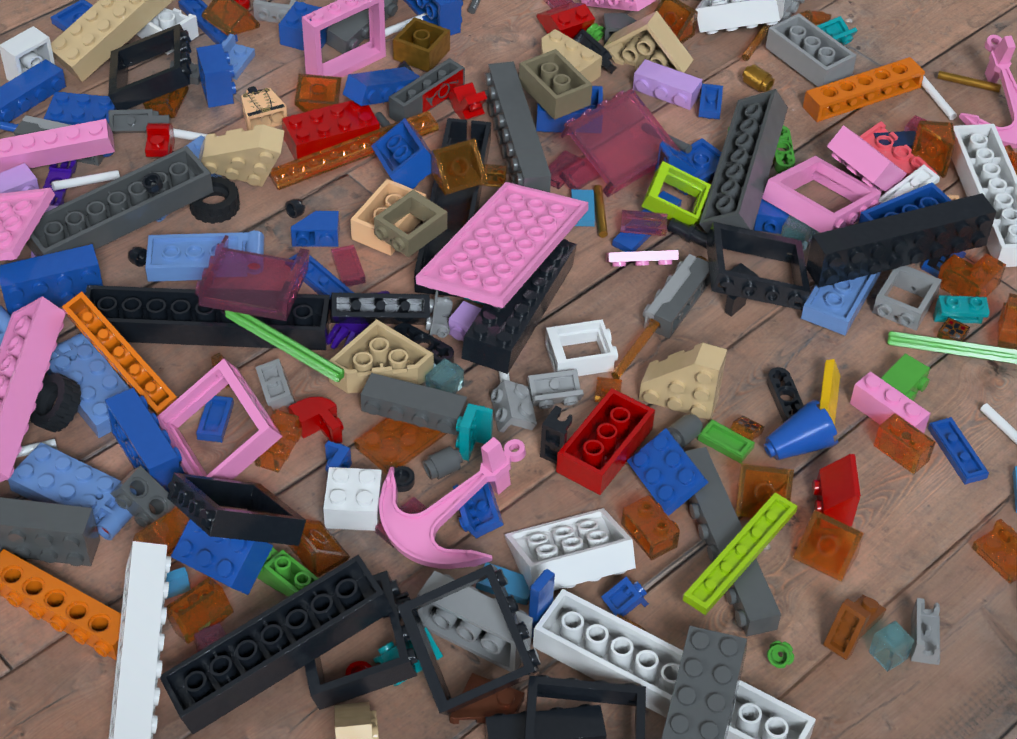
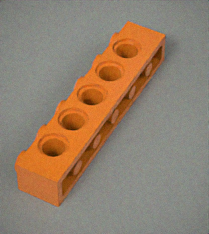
[803,57,925,122]
[62,291,178,416]
[0,549,121,660]

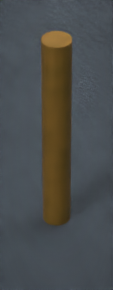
[937,71,1001,93]
[593,185,608,238]

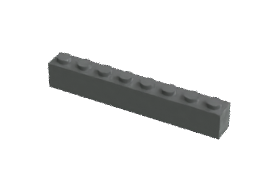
[685,447,781,637]

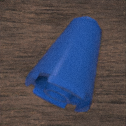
[764,399,838,460]

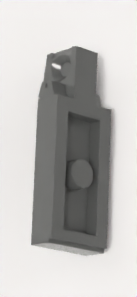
[108,109,171,133]

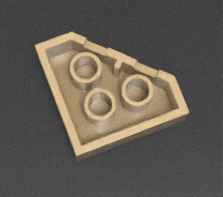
[603,11,694,73]
[540,29,602,83]
[199,124,284,187]
[329,319,434,393]
[639,343,727,420]
[334,702,379,739]

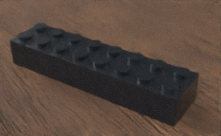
[806,193,996,288]
[461,239,577,374]
[160,554,393,734]

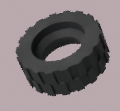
[189,176,240,224]
[30,373,81,433]

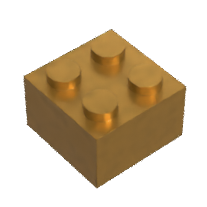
[393,17,450,72]

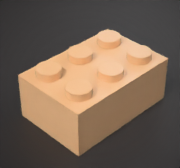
[351,179,426,256]

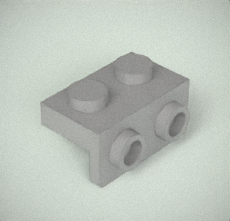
[527,369,584,409]
[491,379,537,433]

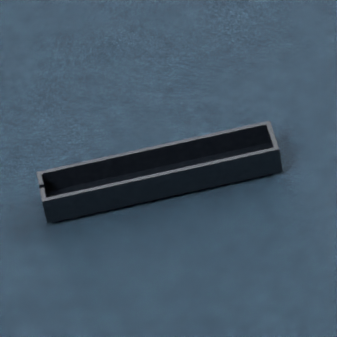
[414,118,491,297]

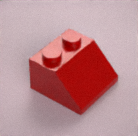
[536,2,595,39]
[812,454,861,528]

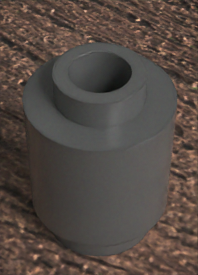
[667,414,703,448]
[422,446,463,480]

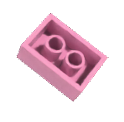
[827,125,907,192]

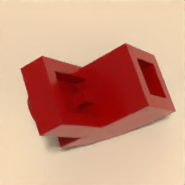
[448,82,487,120]
[145,123,175,157]
[288,397,344,443]

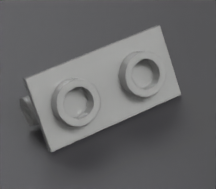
[425,290,453,338]

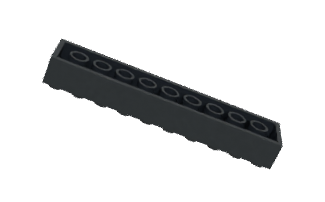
[85,285,330,350]

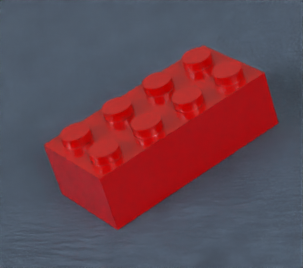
[282,100,380,165]
[556,388,655,495]

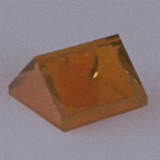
[202,0,260,36]
[654,0,698,43]
[295,74,342,112]
[911,120,955,178]
[432,138,488,195]
[735,463,794,518]
[793,510,864,582]
[288,519,350,577]

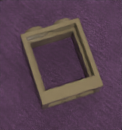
[374,190,448,258]

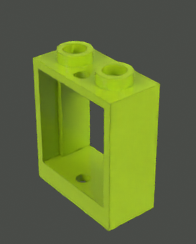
[641,161,711,226]

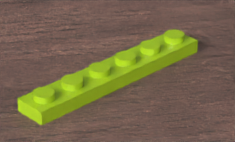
[683,492,798,615]

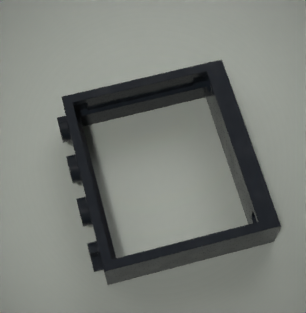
[108,24,192,110]
[706,222,810,310]
[167,473,306,546]
[398,564,541,715]
[305,570,418,710]
[524,675,646,739]

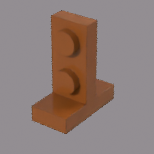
[823,595,886,660]

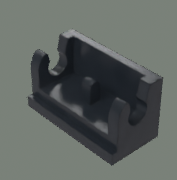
[540,406,572,464]

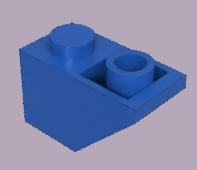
[291,211,340,247]

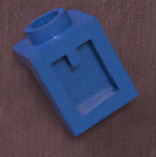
[325,441,352,472]
[601,576,649,619]

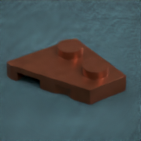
[450,673,525,724]

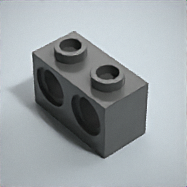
[110,465,175,531]

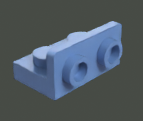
[222,34,255,80]

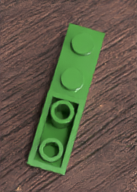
[257,547,319,596]

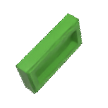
[698,419,755,463]

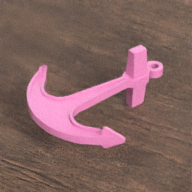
[959,35,1017,149]
[379,437,526,569]

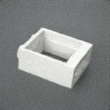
[545,319,618,376]

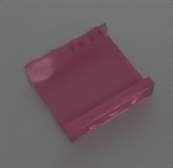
[560,88,680,197]
[195,235,309,321]

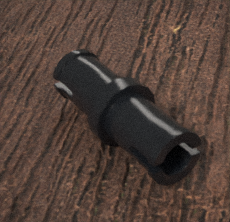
[667,218,708,249]

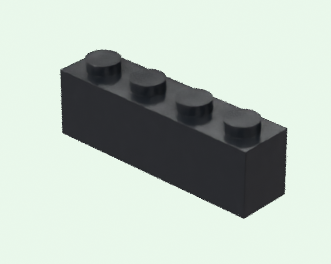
[330,293,430,325]
[485,704,607,739]

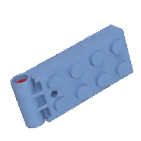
[145,230,265,282]
[801,272,881,336]
[46,333,130,438]
[8,442,137,540]

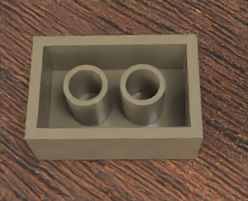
[519,49,592,120]

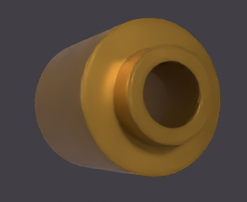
[742,64,775,92]

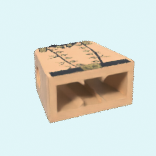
[241,86,287,131]

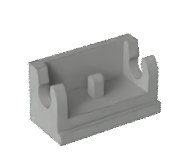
[255,358,296,416]
[911,598,940,665]

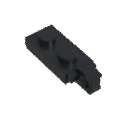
[573,28,617,74]

